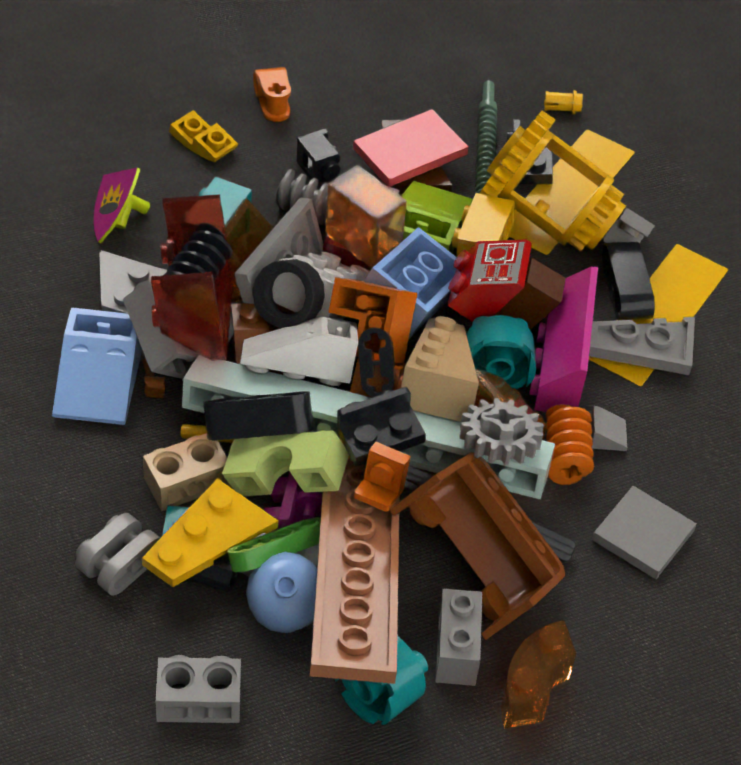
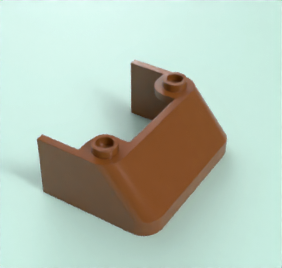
[390,452,565,640]

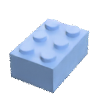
[364,227,457,339]

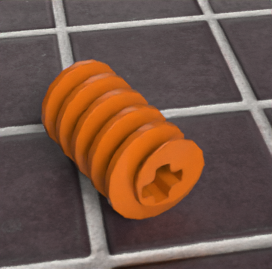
[546,404,594,485]

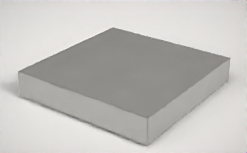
[592,486,697,579]

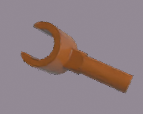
[143,358,165,398]

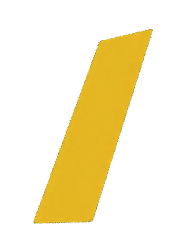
[509,130,635,255]
[589,244,728,386]

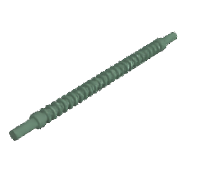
[475,81,497,193]

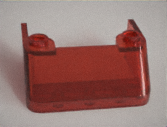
[151,194,233,361]

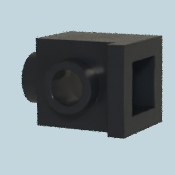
[296,129,341,184]

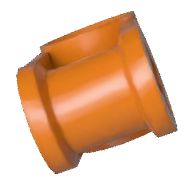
[253,67,291,122]

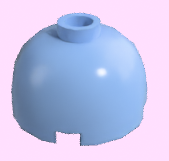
[246,552,317,633]

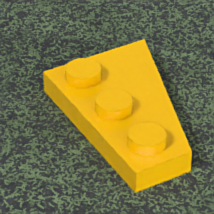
[142,478,278,587]

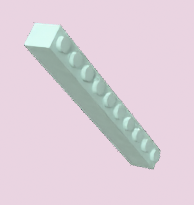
[182,354,555,500]

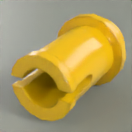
[544,90,583,115]

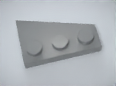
[589,317,695,375]

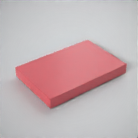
[353,109,469,187]

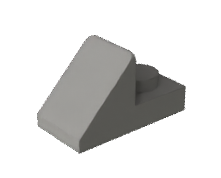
[604,207,655,243]

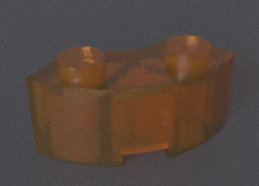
[501,620,576,728]

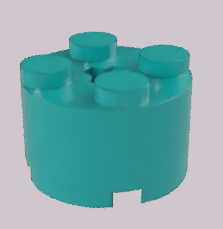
[466,315,536,398]
[334,634,428,725]

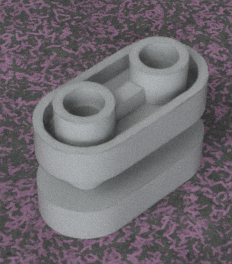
[75,513,161,596]

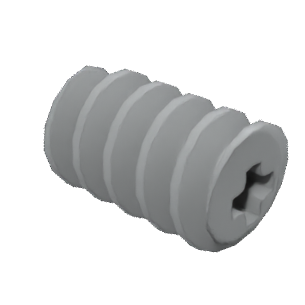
[275,169,348,229]

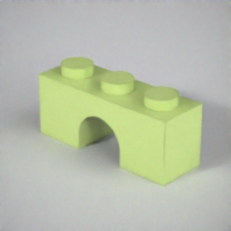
[222,430,349,496]

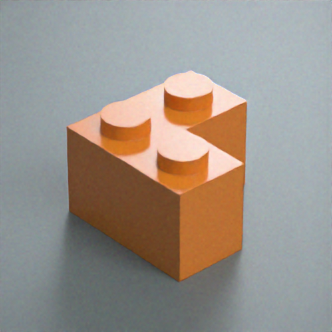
[328,277,417,363]

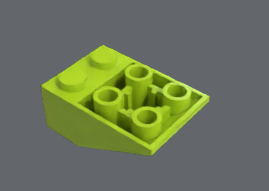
[382,181,473,254]

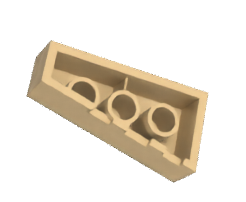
[401,316,479,422]

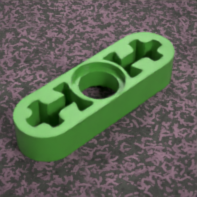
[227,517,321,572]

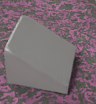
[591,406,627,451]

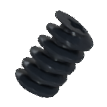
[161,223,233,301]

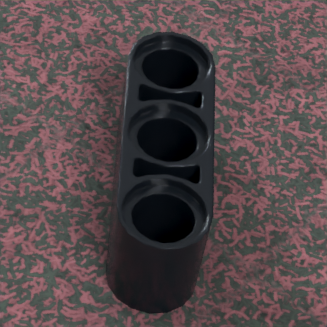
[602,241,655,320]
[203,391,314,441]

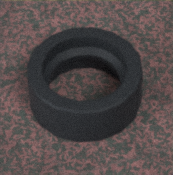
[253,259,325,328]

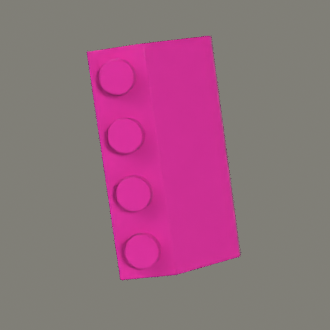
[529,266,598,412]

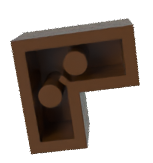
[494,258,566,330]

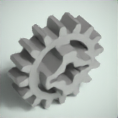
[459,398,544,465]

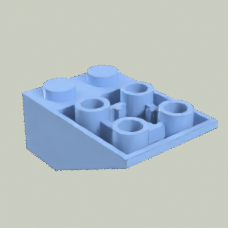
[52,308,142,425]

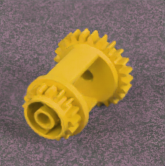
[479,110,626,251]

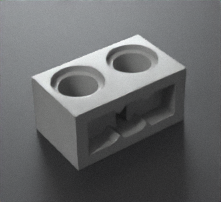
[435,589,482,686]
[155,655,241,723]

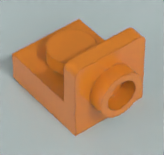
[354,442,411,512]

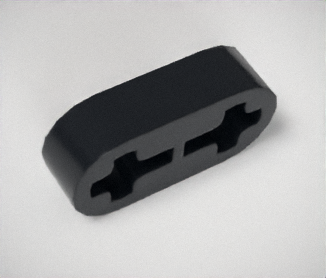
[358,327,396,397]

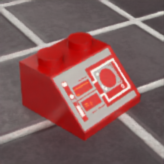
[448,239,532,322]

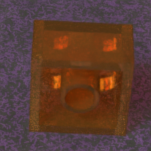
[326,165,407,268]

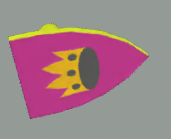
[93,167,150,243]

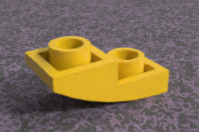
[169,110,238,162]

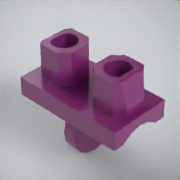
[264,473,322,532]

